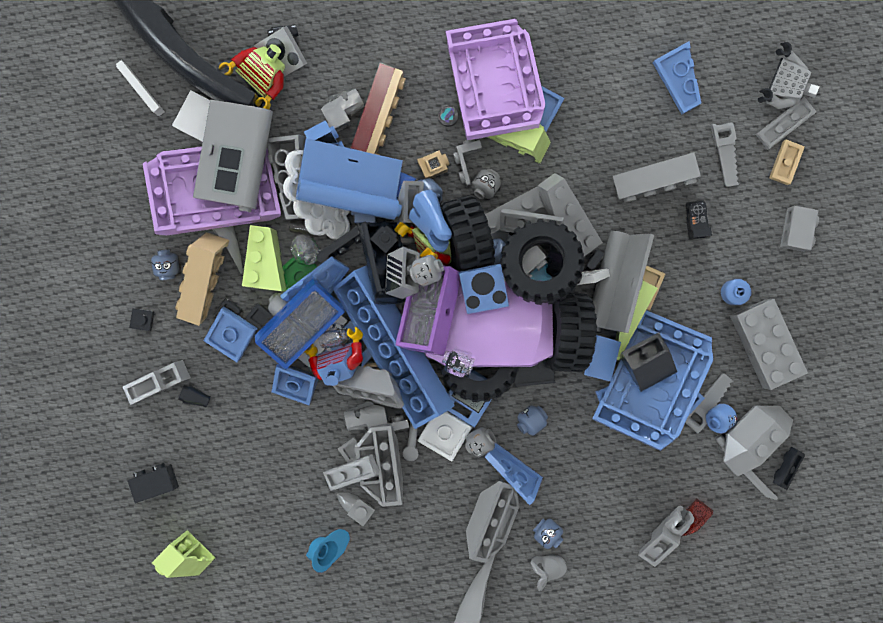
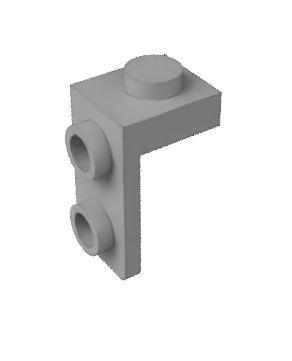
[453,139,482,188]

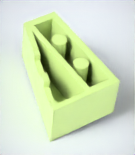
[488,125,551,163]
[242,225,287,292]
[152,530,215,578]

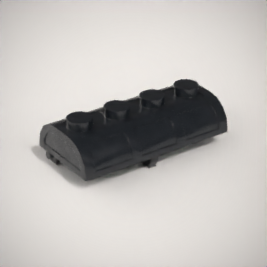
[358,222,406,305]

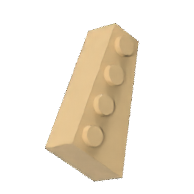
[176,232,229,326]

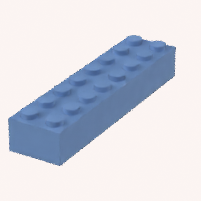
[332,265,455,429]

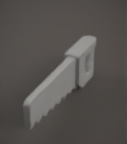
[711,122,739,187]
[685,374,734,433]

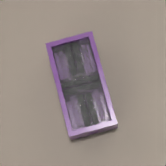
[395,266,461,356]

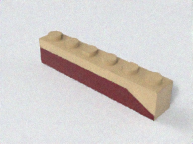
[350,63,406,155]

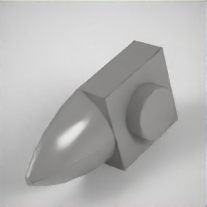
[337,492,375,526]

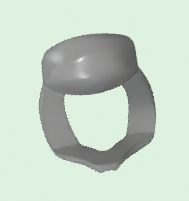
[531,555,567,591]

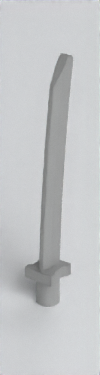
[715,434,778,500]

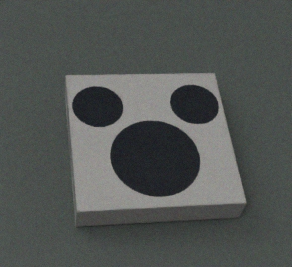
[254,26,307,77]

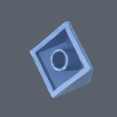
[584,335,621,382]
[272,364,319,405]

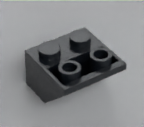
[620,332,677,392]

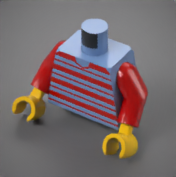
[304,327,363,386]

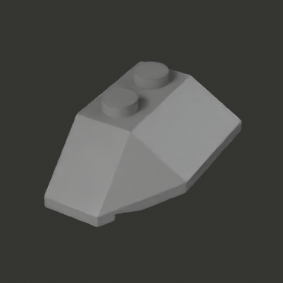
[333,366,404,409]
[723,405,793,477]
[355,424,403,507]
[466,481,520,563]

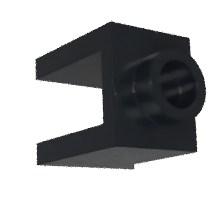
[370,220,399,253]

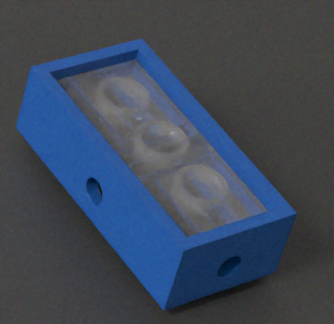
[255,278,345,370]

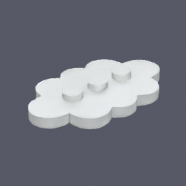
[283,150,350,240]

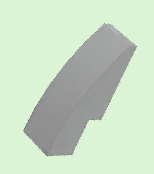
[394,181,424,243]
[123,360,191,405]

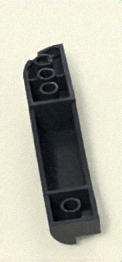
[114,0,263,108]

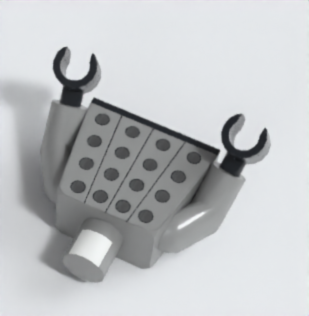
[758,42,820,109]

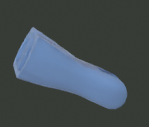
[409,190,452,252]

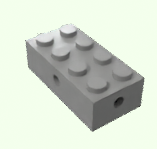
[730,299,808,390]

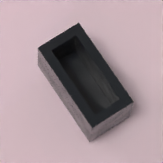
[127,463,179,503]

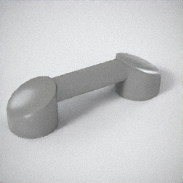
[403,422,419,461]

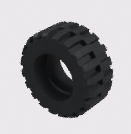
[440,195,495,272]
[500,219,584,305]
[544,293,597,372]
[440,363,518,403]

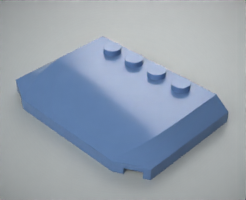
[592,310,713,451]

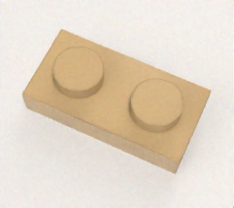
[769,140,805,185]

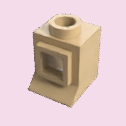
[417,150,450,179]

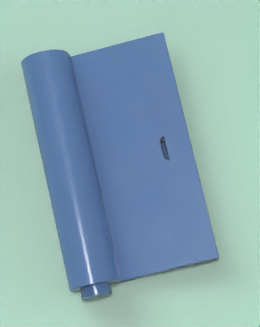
[296,138,403,220]

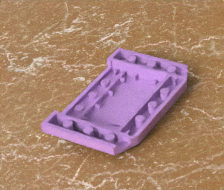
[446,19,545,140]
[143,147,281,236]
[426,281,553,367]

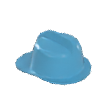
[306,529,350,573]

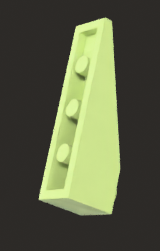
[616,281,658,360]

